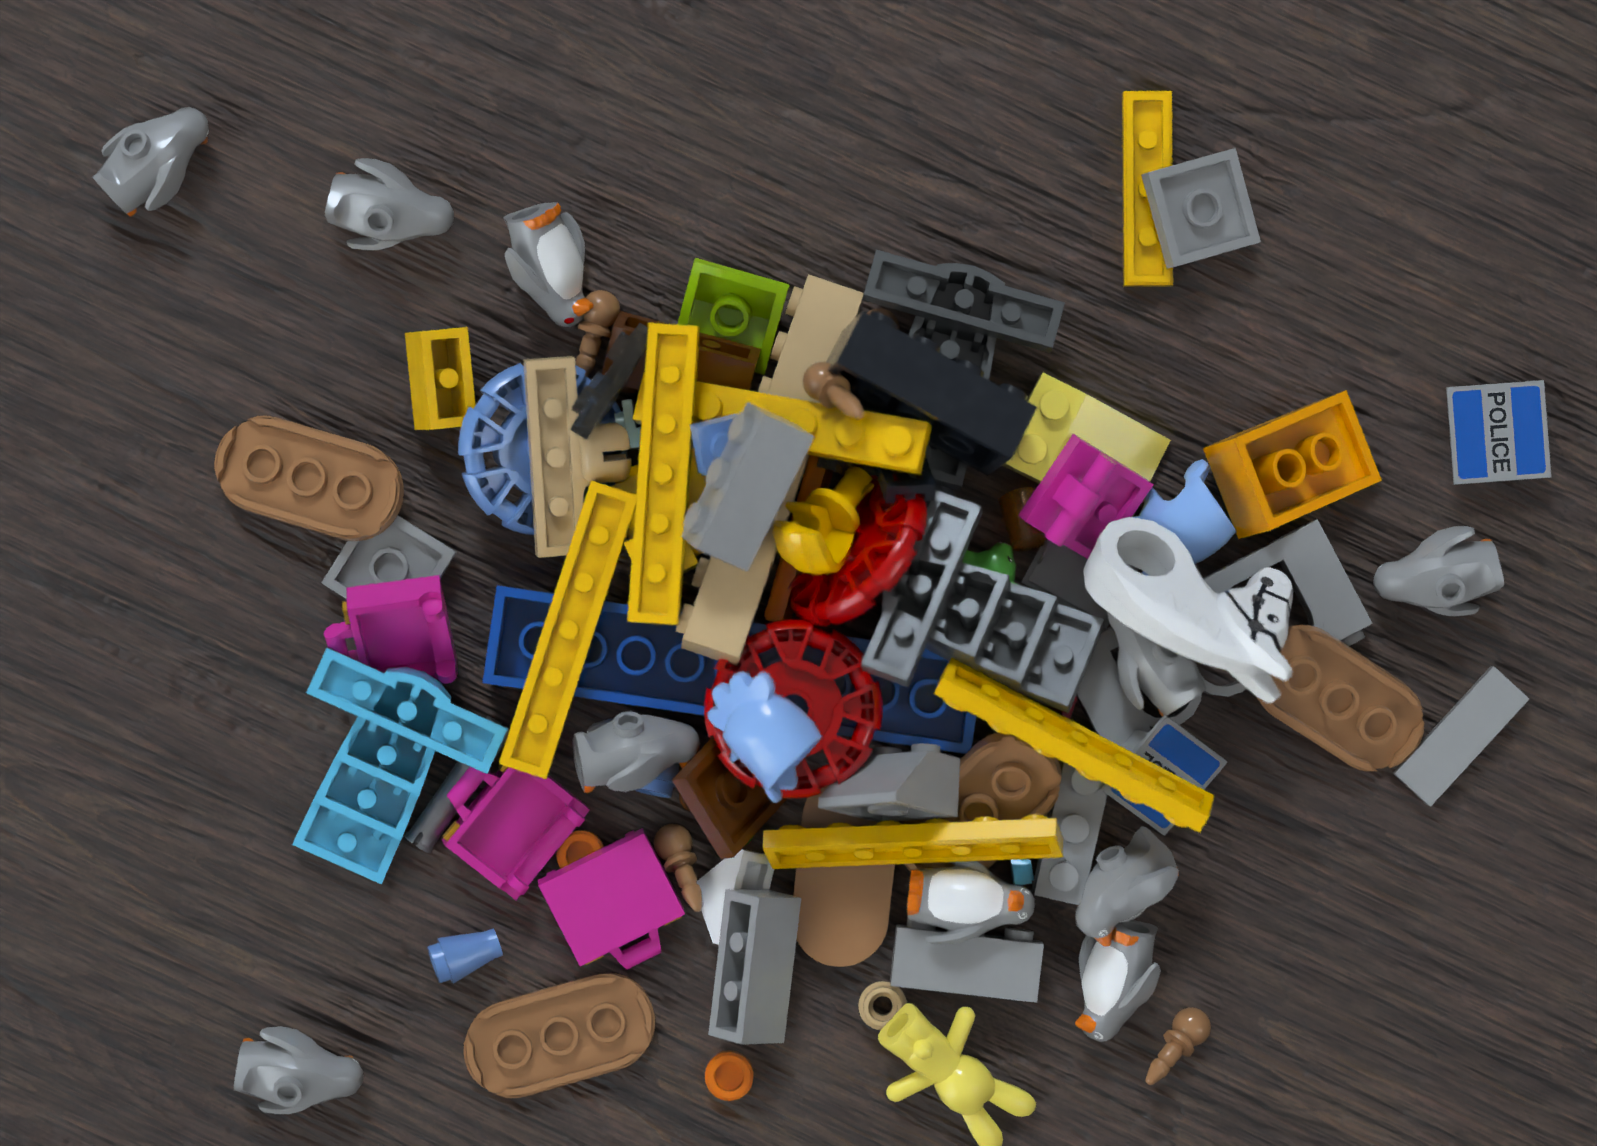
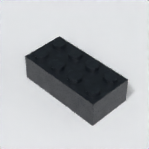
[826,311,1037,476]

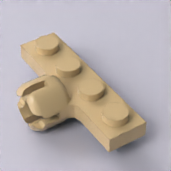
[523,356,631,558]

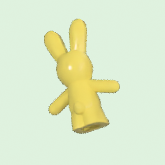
[878,1003,1036,1146]

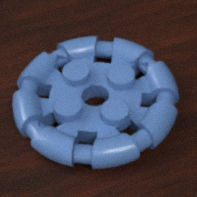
[458,363,628,535]

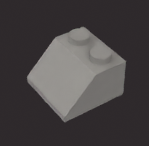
[818,744,960,822]

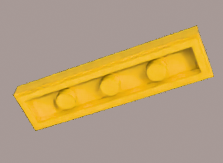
[1122,91,1173,287]

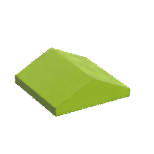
[677,258,789,375]

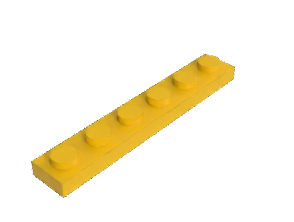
[627,323,700,625]
[632,372,931,475]
[499,480,636,779]
[934,657,1214,833]
[763,814,1063,869]

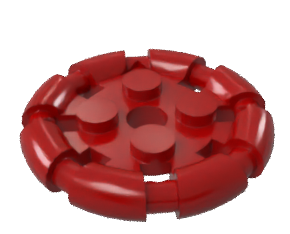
[788,473,927,626]
[704,619,883,799]

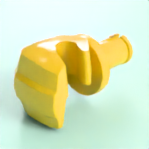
[773,467,874,575]

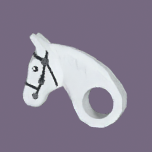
[1083,517,1293,703]

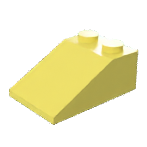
[1002,373,1171,517]

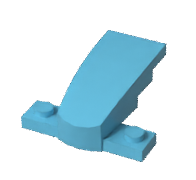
[292,648,507,885]

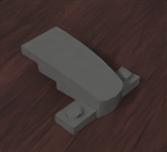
[862,249,1065,491]
[861,490,1105,713]

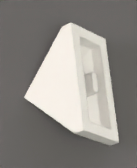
[697,849,774,945]

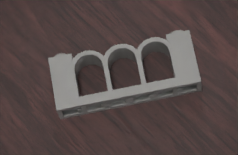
[1076,519,1373,747]

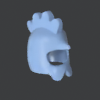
[1133,459,1237,576]
[707,672,822,803]

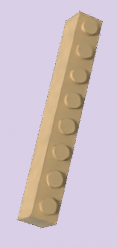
[676,274,864,666]

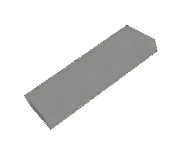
[1393,666,1529,807]

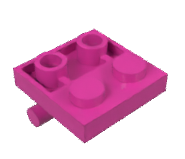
[1019,434,1153,559]

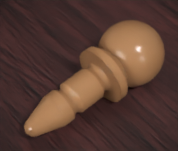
[576,290,620,377]
[803,362,864,419]
[654,824,702,912]
[1146,1007,1211,1085]

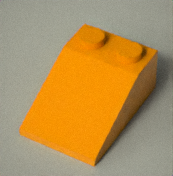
[1203,390,1382,539]

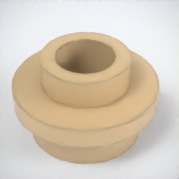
[858,981,907,1030]

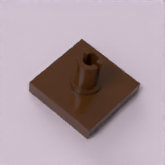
[672,737,787,859]

